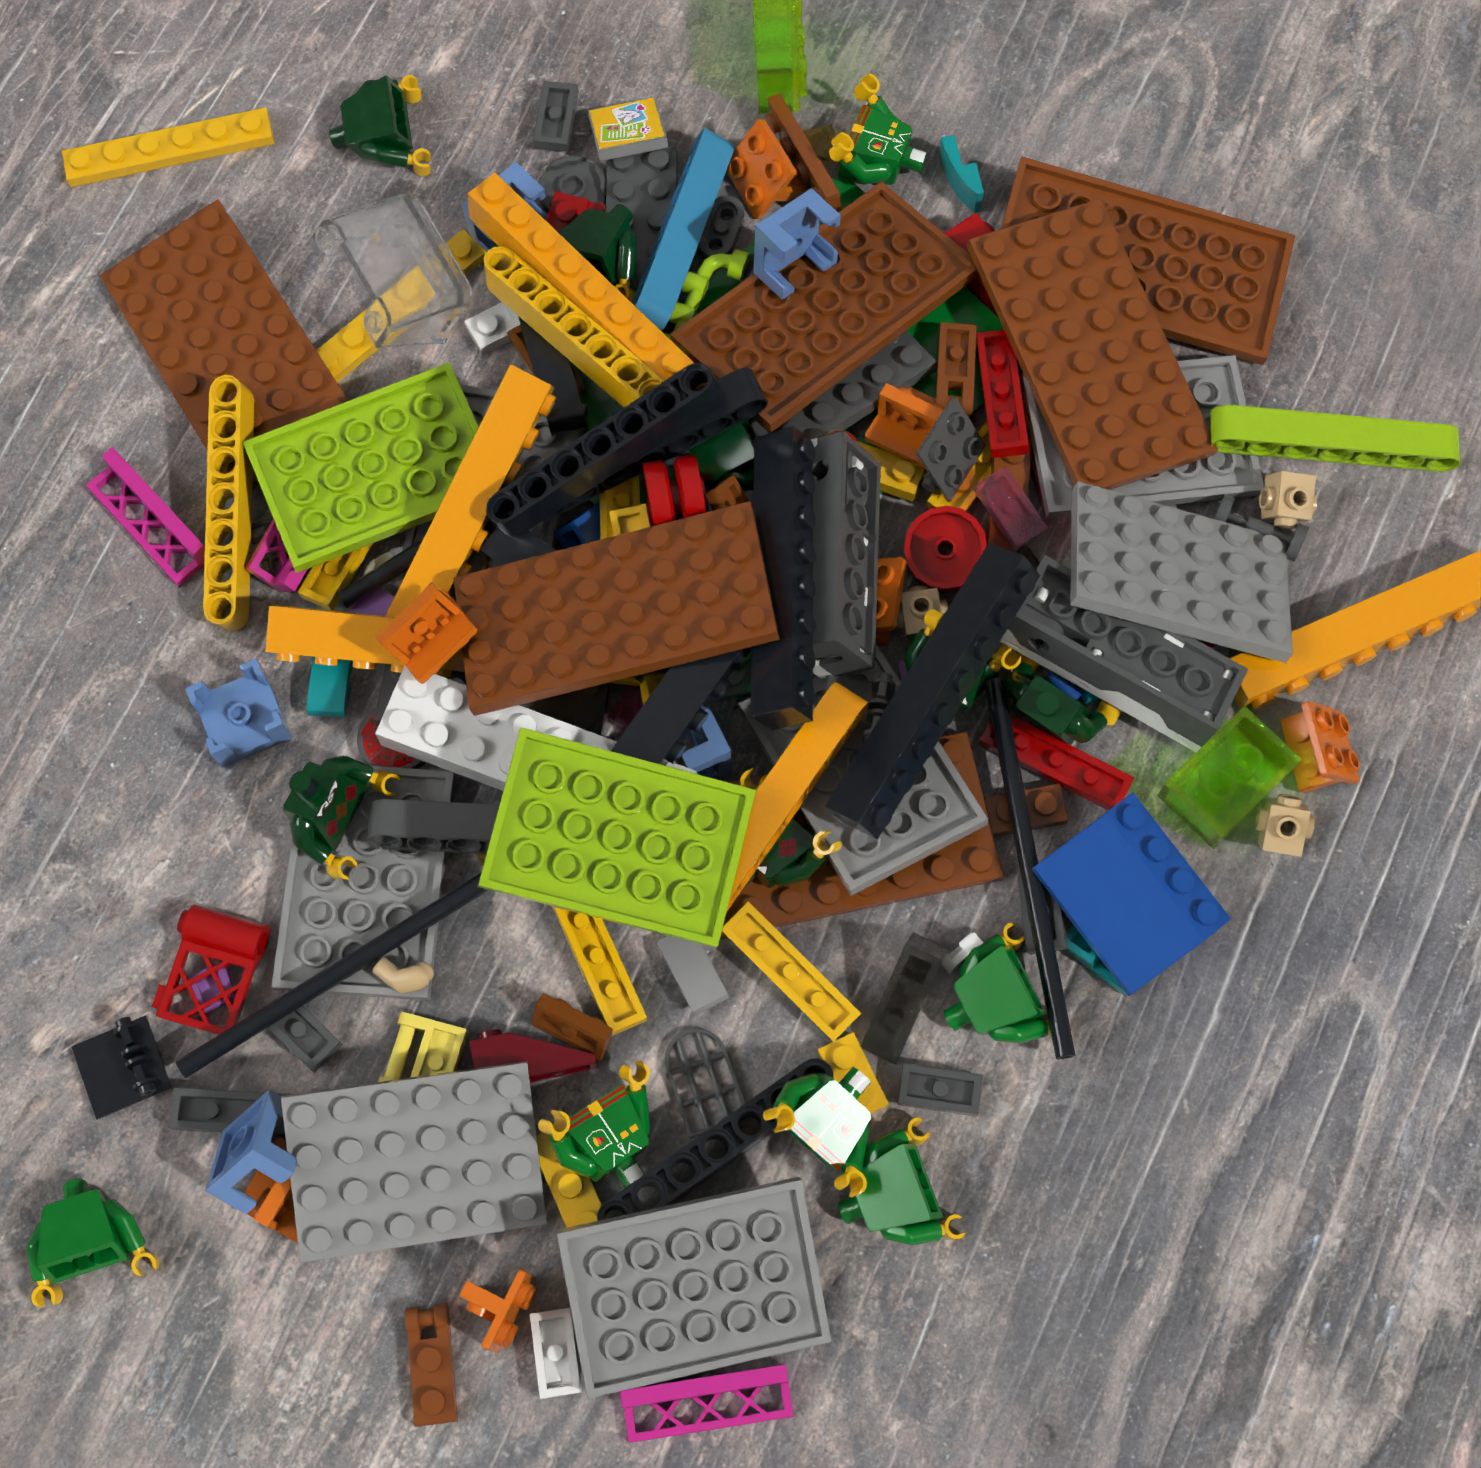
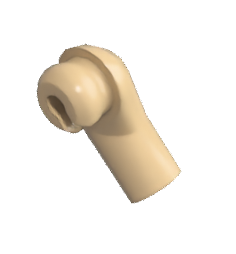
[372,957,434,994]

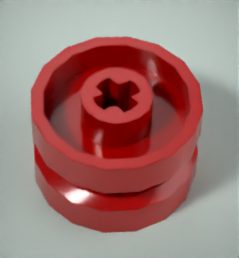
[642,454,708,526]
[904,506,987,593]

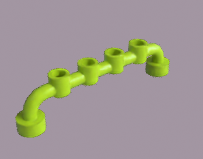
[663,249,750,339]

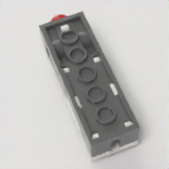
[811,430,881,679]
[1000,555,1248,753]

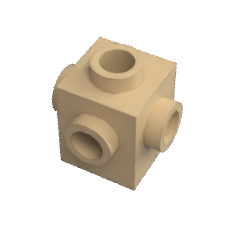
[1259,471,1317,529]
[896,586,948,648]
[1254,794,1315,857]

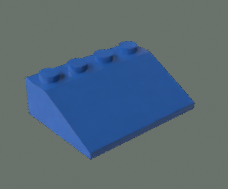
[1031,793,1231,996]

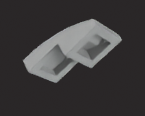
[656,936,729,1016]

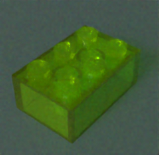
[752,0,807,114]
[1157,706,1303,849]

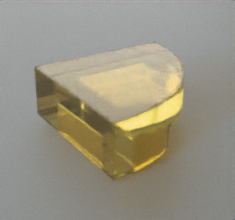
[803,124,835,161]

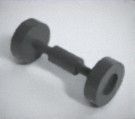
[1214,494,1309,562]

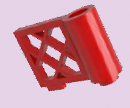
[151,905,270,1035]

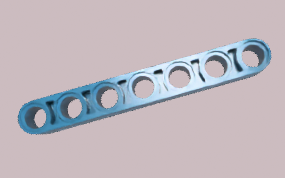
[632,127,735,331]

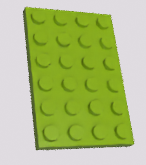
[243,362,479,573]
[478,727,756,948]

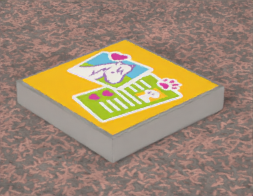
[588,97,668,161]

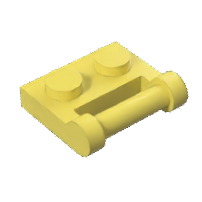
[378,1012,468,1082]

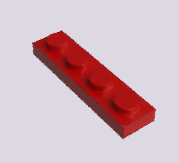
[976,330,1029,458]
[978,715,1135,810]

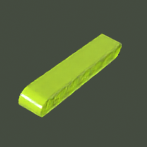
[1210,405,1461,472]

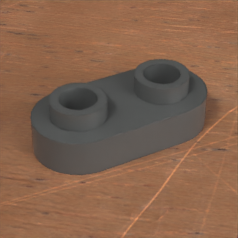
[698,195,745,260]

